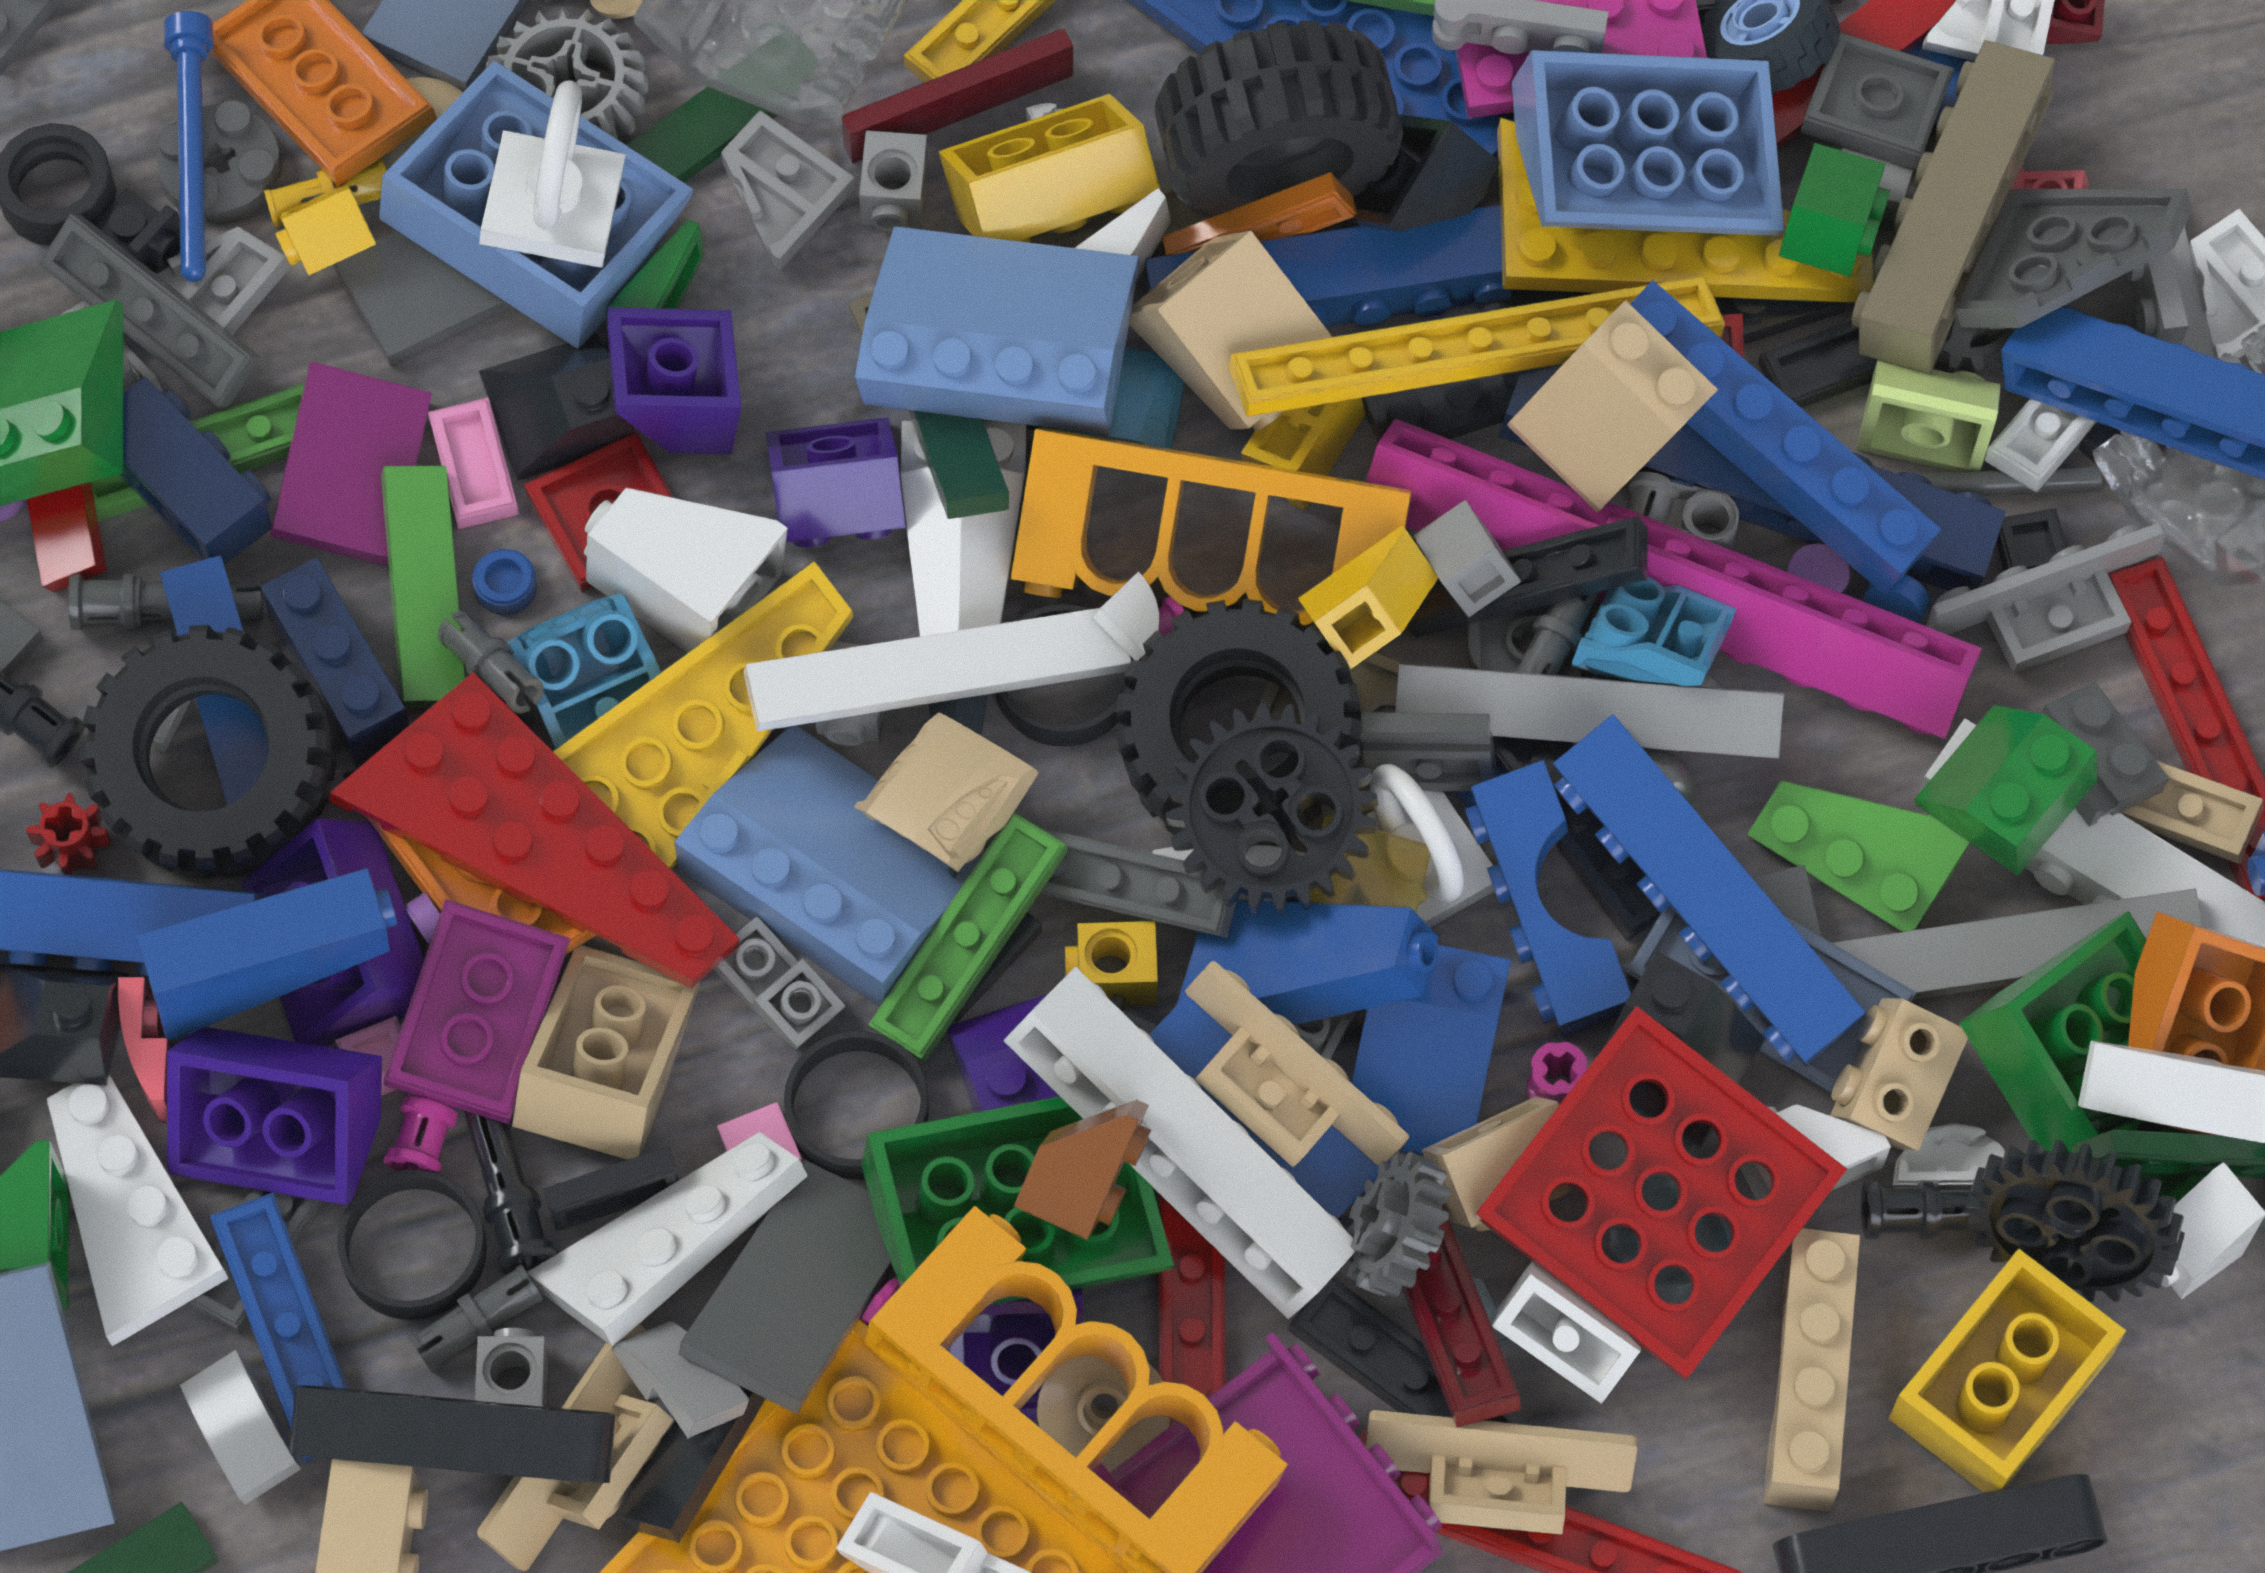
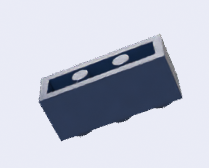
[119,376,272,565]
[261,557,409,768]

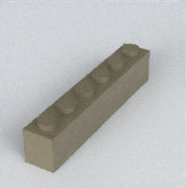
[1851,40,2055,374]

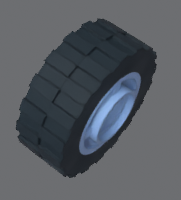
[1701,0,1841,95]

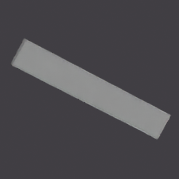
[1395,663,1784,759]
[1833,888,2203,1000]

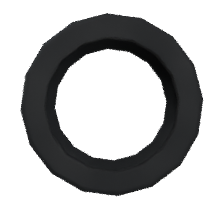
[0,123,116,246]

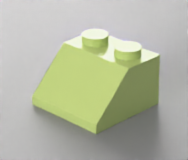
[1856,359,2000,472]

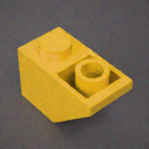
[1298,525,1439,670]

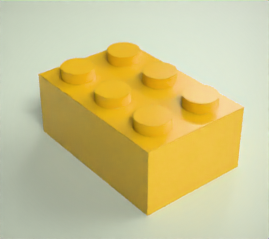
[938,93,1161,243]
[1889,1249,2126,1493]

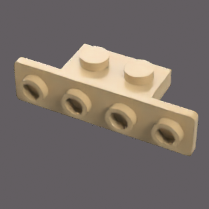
[1185,961,1409,1167]
[477,1323,674,1571]
[1365,1410,1637,1534]

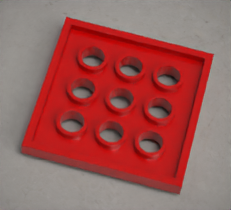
[1474,1006,1847,1380]

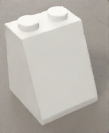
[584,488,788,653]

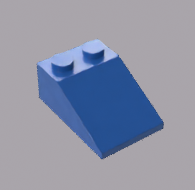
[1352,944,1511,1157]

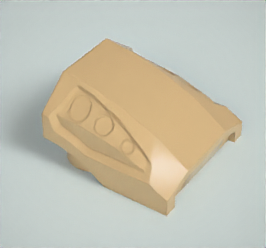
[854,712,1039,872]

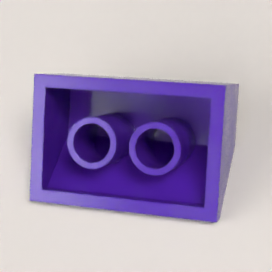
[241,819,424,1047]
[167,1027,382,1205]

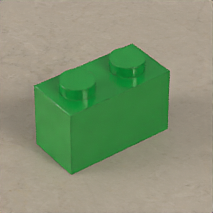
[1778,143,1891,277]

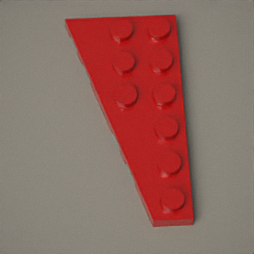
[329,672,740,988]

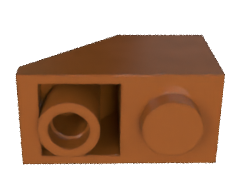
[1014,1100,1152,1239]

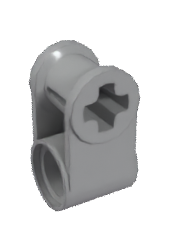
[1627,472,1739,551]

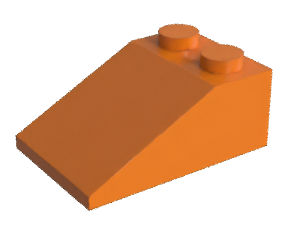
[2128,911,2265,1135]

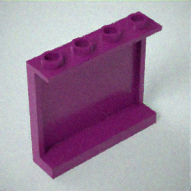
[1092,1332,1443,1573]

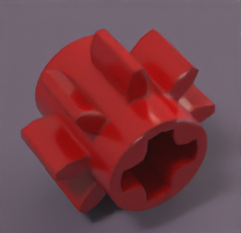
[26,793,111,875]

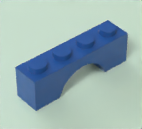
[1465,760,1631,1037]

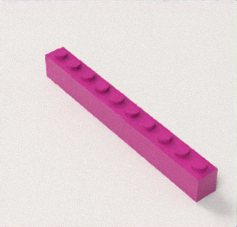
[1366,418,1982,739]

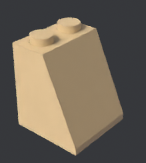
[1129,231,1332,431]
[1507,300,1718,513]

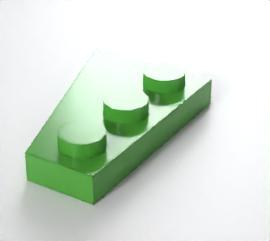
[1747,780,1971,932]

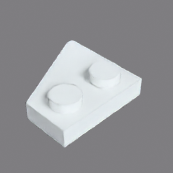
[1922,0,2054,61]
[2189,209,2265,363]

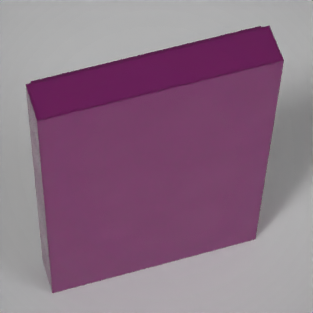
[269,361,432,567]
[384,899,570,1124]

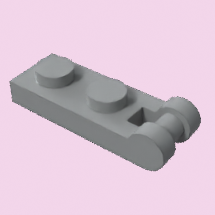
[1432,0,1609,54]

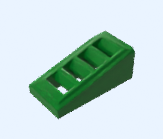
[605,219,705,314]

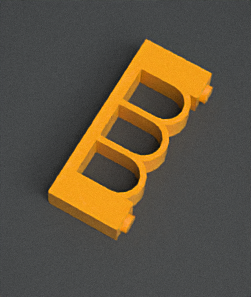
[1011,427,1413,626]
[864,1206,1288,1573]

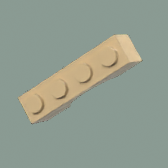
[1763,1228,1860,1512]

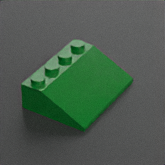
[0,299,123,506]
[1959,911,2204,1204]
[861,1096,1174,1306]

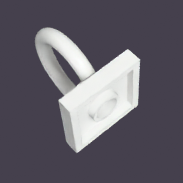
[479,81,626,268]
[1347,764,1494,928]

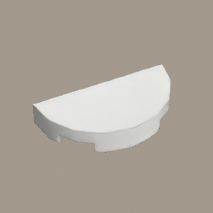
[1891,1123,2005,1190]

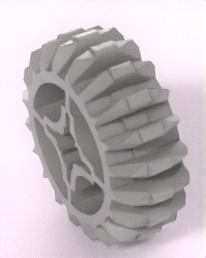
[486,6,649,140]

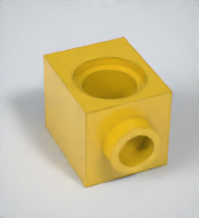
[275,183,376,276]
[1065,921,1158,1006]

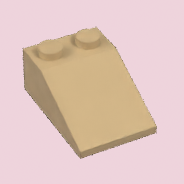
[512,945,700,1160]

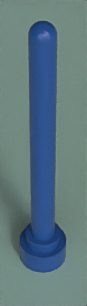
[164,11,213,282]

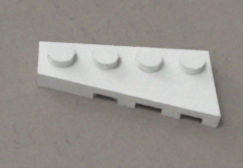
[47,1075,229,1346]
[527,1132,808,1347]

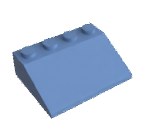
[1512,50,1785,236]
[379,60,693,349]
[855,226,1140,435]
[674,725,985,1007]

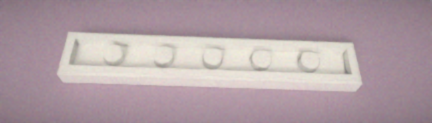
[743,608,1131,732]

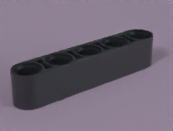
[290,1385,616,1483]
[1772,1474,2108,1573]

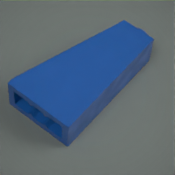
[136,868,397,1041]
[1176,899,1439,1025]

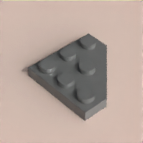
[1955,189,2192,329]

